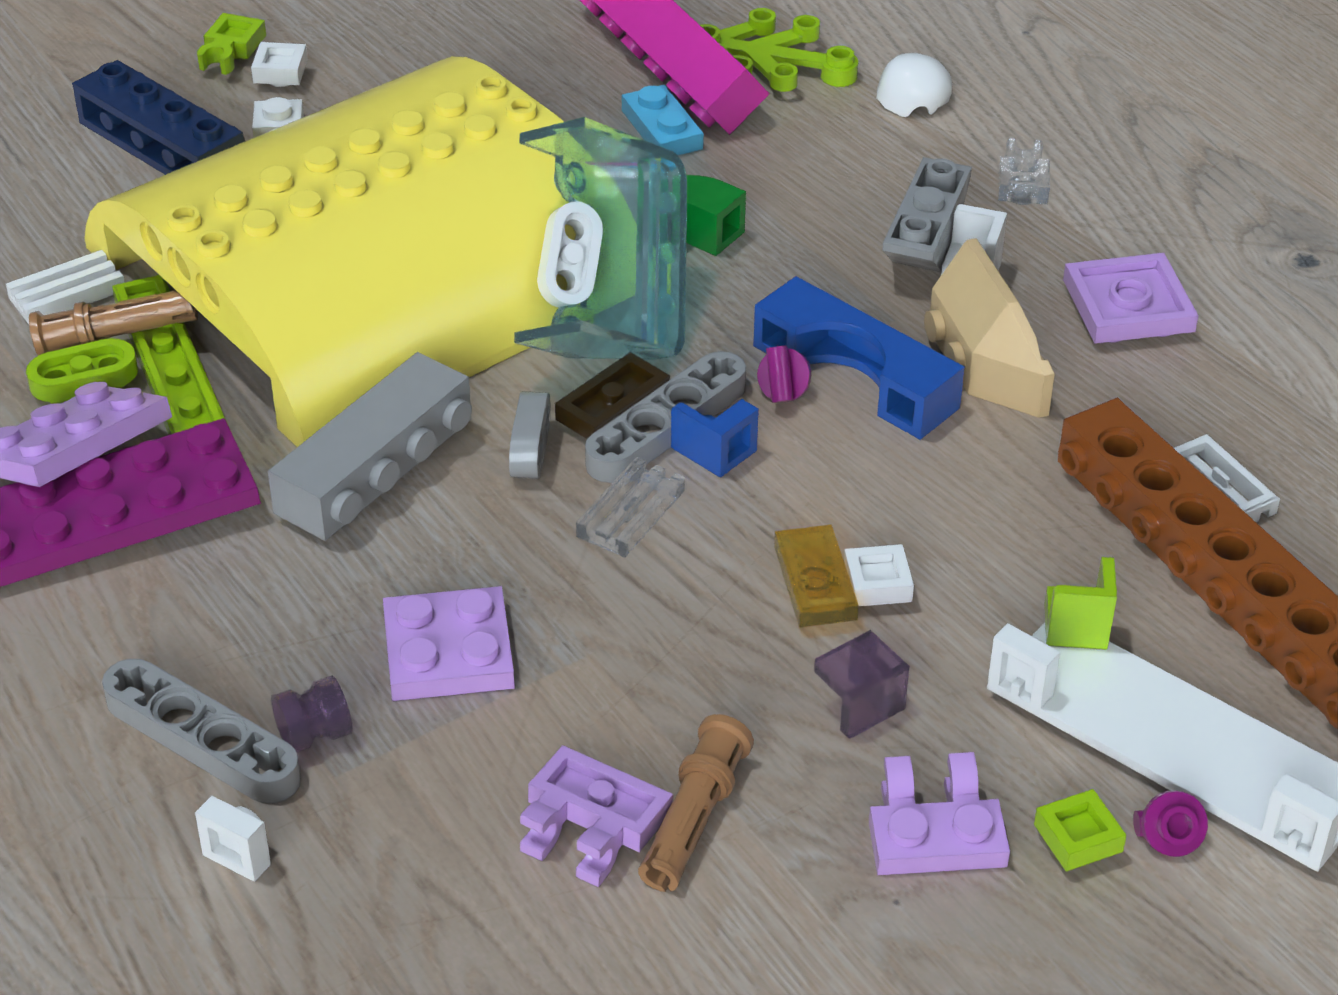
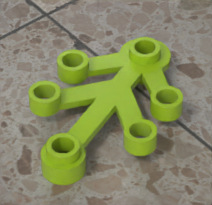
[700,8,858,92]

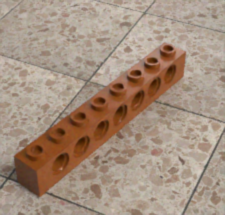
[1058,397,1338,729]

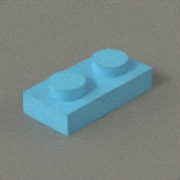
[621,84,704,160]

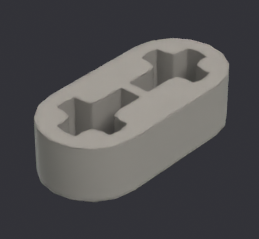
[509,391,551,479]

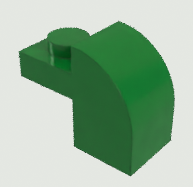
[636,175,746,266]

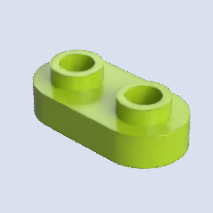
[26,338,138,404]

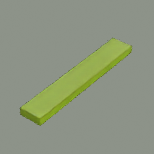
[112,275,225,435]

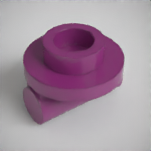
[757,346,812,403]
[1133,790,1208,857]

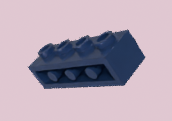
[72,60,245,175]

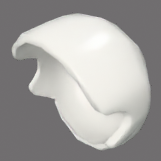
[876,53,952,117]

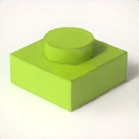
[1034,789,1127,872]

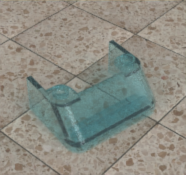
[514,117,687,360]

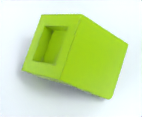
[1044,557,1117,650]

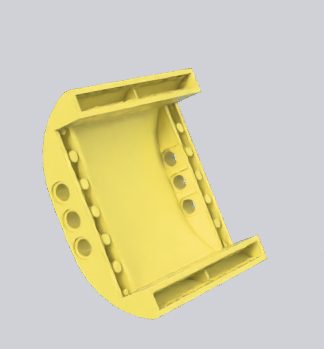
[85,56,653,447]

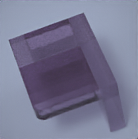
[814,630,910,739]

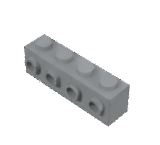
[268,352,472,541]

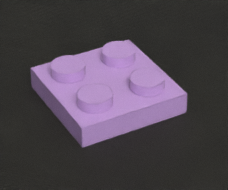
[1063,253,1199,344]
[383,586,515,701]

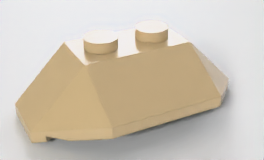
[924,238,1055,418]

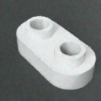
[537,201,603,308]

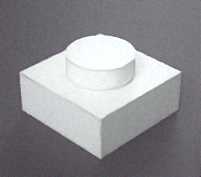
[251,42,308,87]
[252,97,304,138]
[843,544,914,607]
[195,795,271,882]

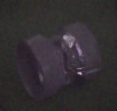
[271,675,353,753]

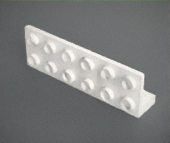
[987,623,1338,872]

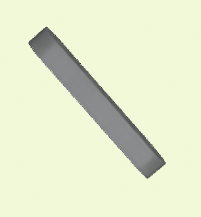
[585,351,746,483]
[102,659,301,803]

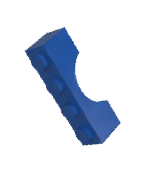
[753,276,965,440]

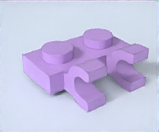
[520,745,673,887]
[869,752,1010,875]

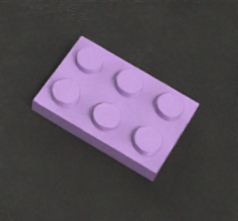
[0,382,172,487]

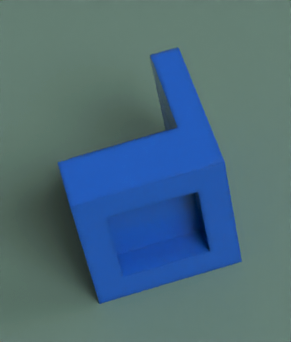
[671,399,759,478]

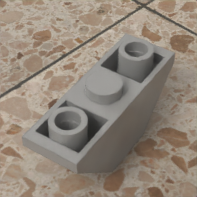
[882,157,972,273]

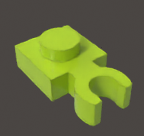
[197,13,267,75]

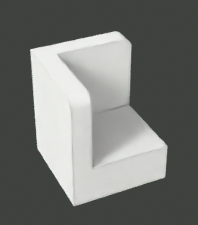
[941,204,1007,275]

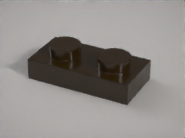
[555,352,670,439]

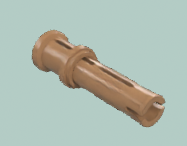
[29,290,198,356]
[638,714,754,892]

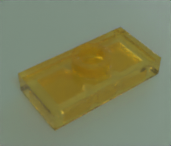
[774,524,859,628]

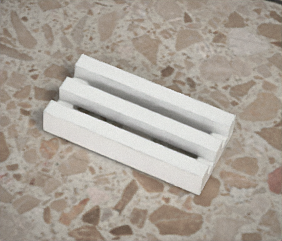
[6,250,125,324]
[1174,434,1280,522]

